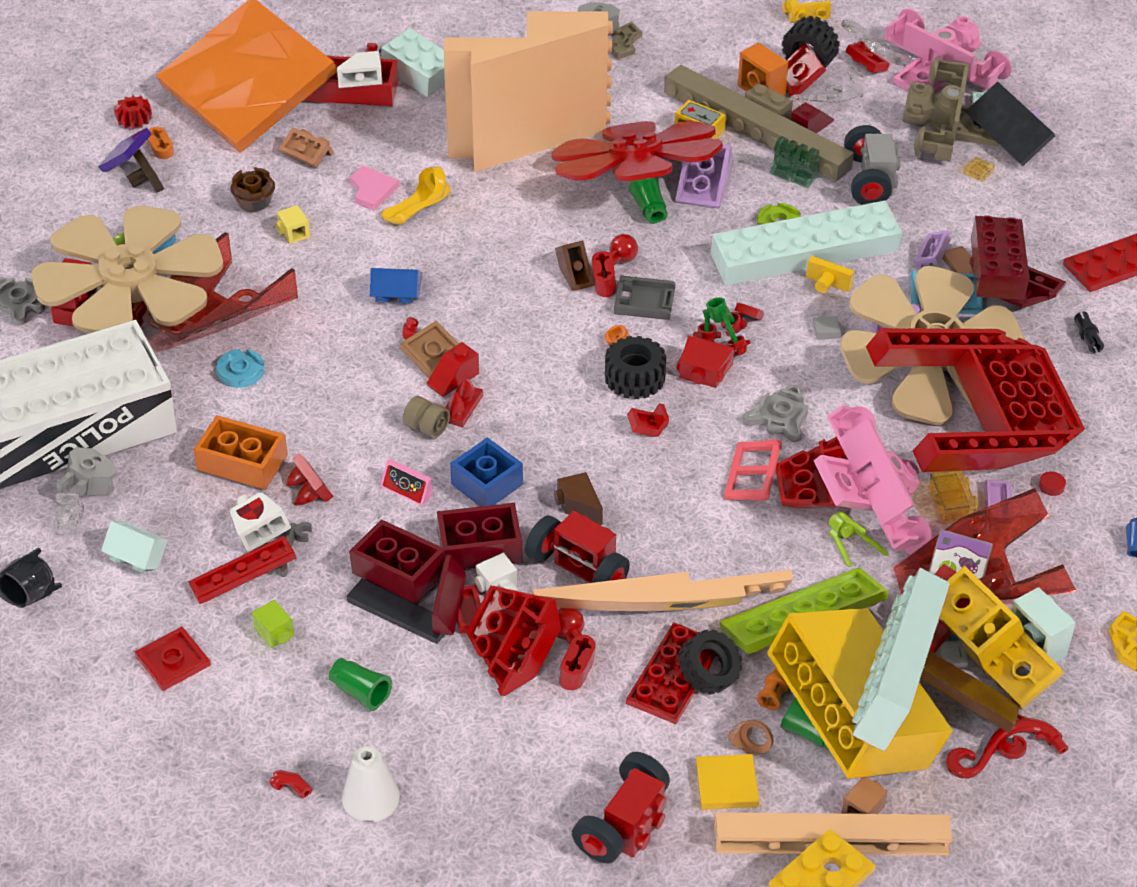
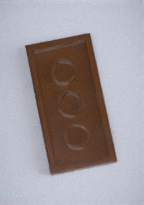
[920,650,1020,732]

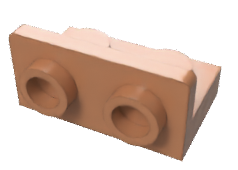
[279,127,334,168]

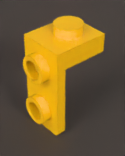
[782,0,832,23]

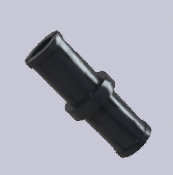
[1074,311,1104,353]

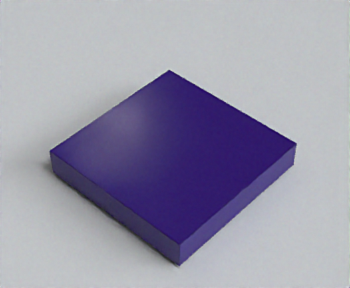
[98,127,151,172]

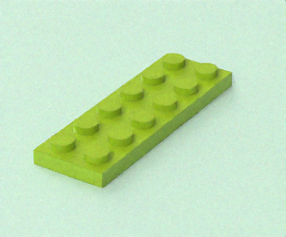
[720,567,888,655]

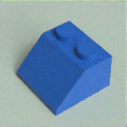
[370,268,423,303]

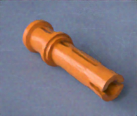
[756,667,789,710]

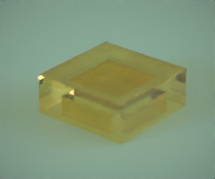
[963,157,995,182]

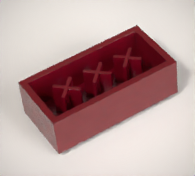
[971,216,1030,300]

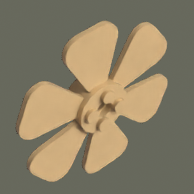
[31,206,223,333]
[840,266,1025,426]

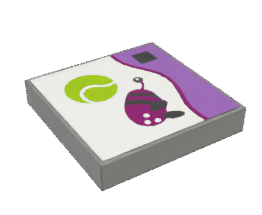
[929,529,993,583]

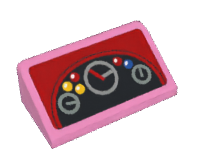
[381,459,432,506]

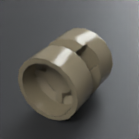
[403,396,450,439]

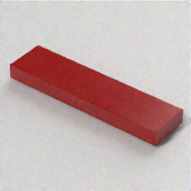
[188,535,297,604]

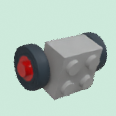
[844,125,900,205]

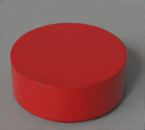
[1039,471,1066,496]

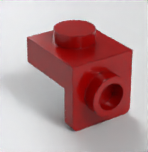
[627,403,669,437]

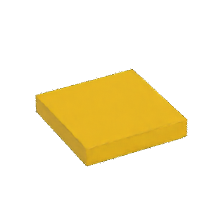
[695,754,759,810]

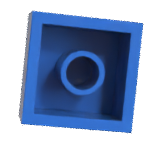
[450,437,523,506]

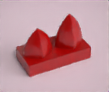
[445,379,483,428]
[286,453,334,505]

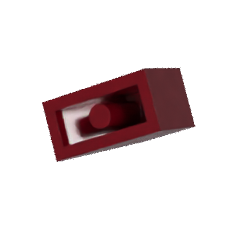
[791,102,834,134]

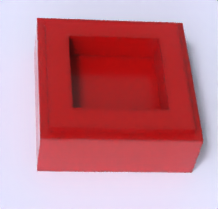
[734,302,764,320]

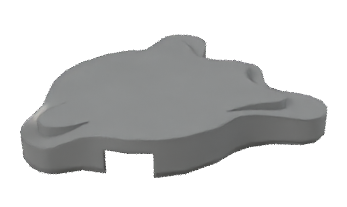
[0,277,45,325]
[743,385,808,441]

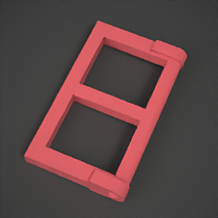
[724,439,782,501]

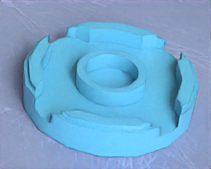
[216,349,265,388]

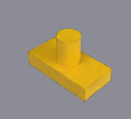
[806,256,855,293]

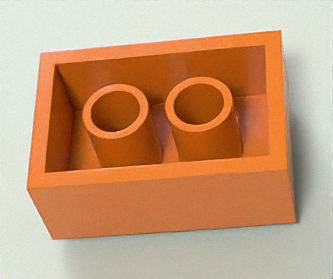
[193,415,288,490]

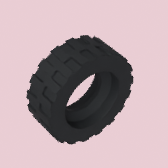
[678,629,742,694]

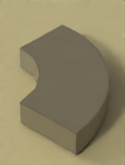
[612,21,642,60]

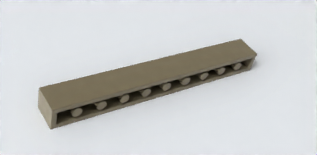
[664,65,854,182]

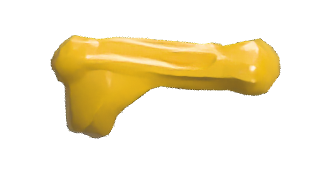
[381,166,451,225]

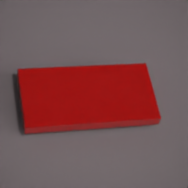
[626,622,717,724]

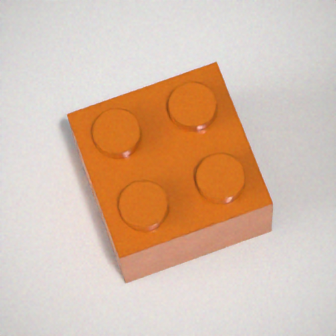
[737,42,788,96]

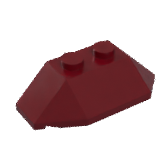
[969,257,1066,308]

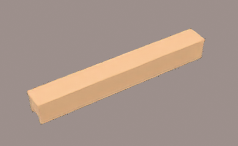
[714,812,952,855]

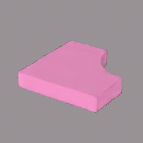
[350,166,400,211]

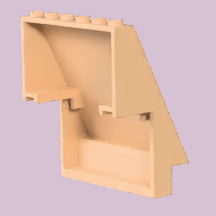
[444,11,613,172]

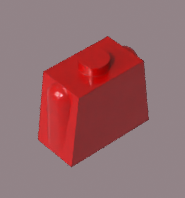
[676,335,734,388]

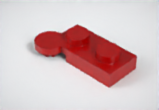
[845,41,890,73]

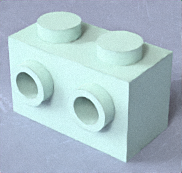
[101,521,168,573]

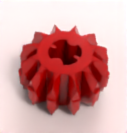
[114,95,152,130]

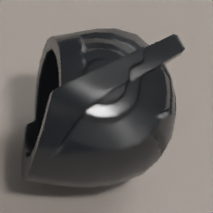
[0,548,62,608]

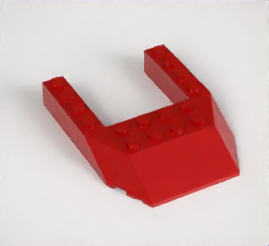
[865,328,1085,472]

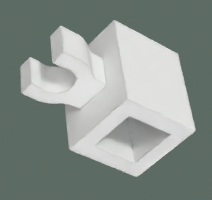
[474,553,518,593]

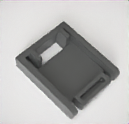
[614,275,676,320]

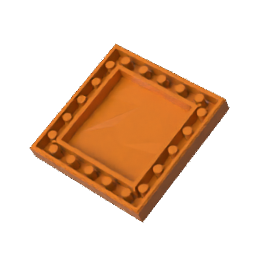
[156,0,337,153]

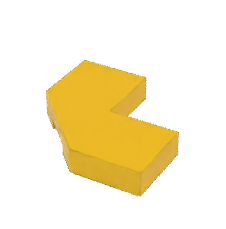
[1108,610,1137,672]

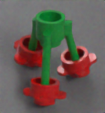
[693,297,751,356]

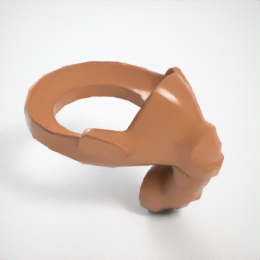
[728,720,774,754]

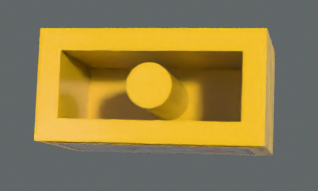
[674,100,726,140]

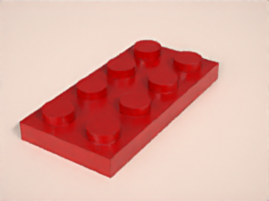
[1063,233,1137,292]

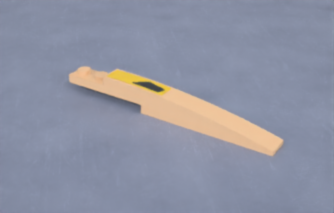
[531,570,793,611]

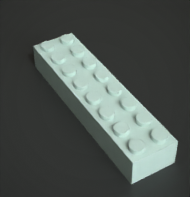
[710,201,902,285]
[852,568,950,751]

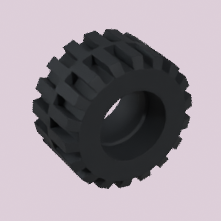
[781,16,840,68]
[605,336,666,399]

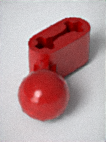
[592,234,639,298]
[557,608,596,691]

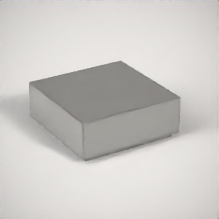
[813,316,841,340]

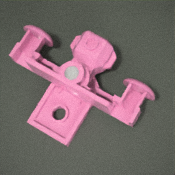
[885,9,1012,94]
[814,405,932,555]

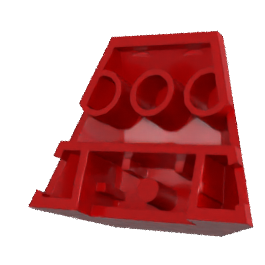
[776,436,848,509]
[466,585,561,696]

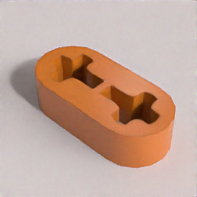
[147,127,174,159]

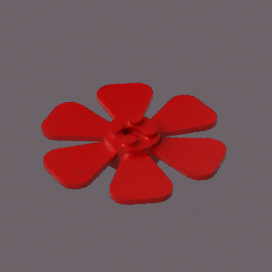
[551,121,723,181]

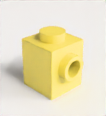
[275,205,310,244]

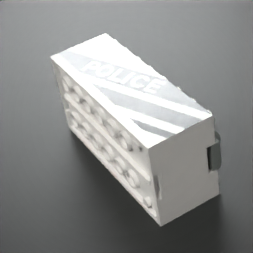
[0,320,177,489]

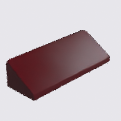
[432,555,466,635]

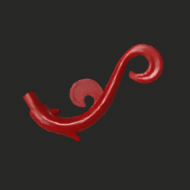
[946,714,1069,779]

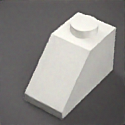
[337,51,382,88]

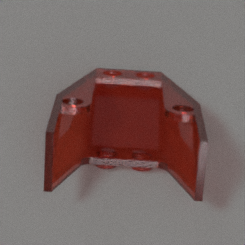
[142,232,298,341]
[893,488,1077,600]

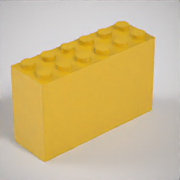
[767,608,953,779]

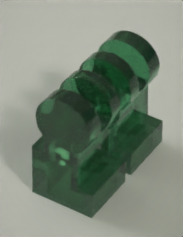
[770,136,819,188]

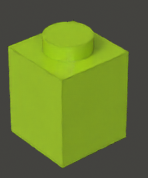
[252,599,294,648]

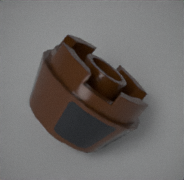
[230,167,275,212]

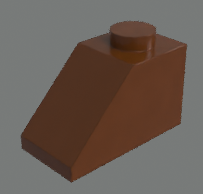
[555,240,595,291]
[554,472,603,525]

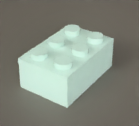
[381,28,445,97]

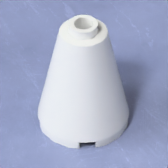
[342,747,400,822]

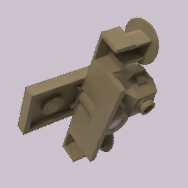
[902,56,998,162]

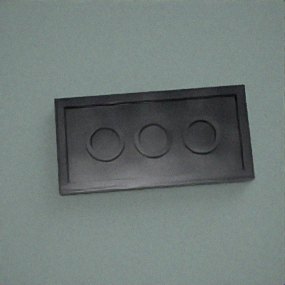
[965,81,1055,167]

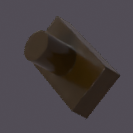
[126,149,164,193]

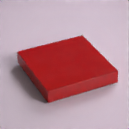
[786,43,827,99]
[135,626,211,691]

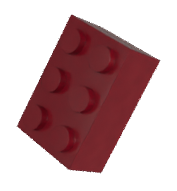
[437,502,523,569]
[349,519,446,604]

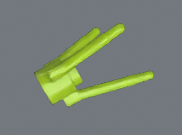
[829,511,889,567]

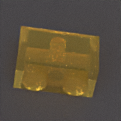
[928,471,978,525]

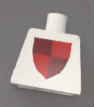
[230,493,291,553]

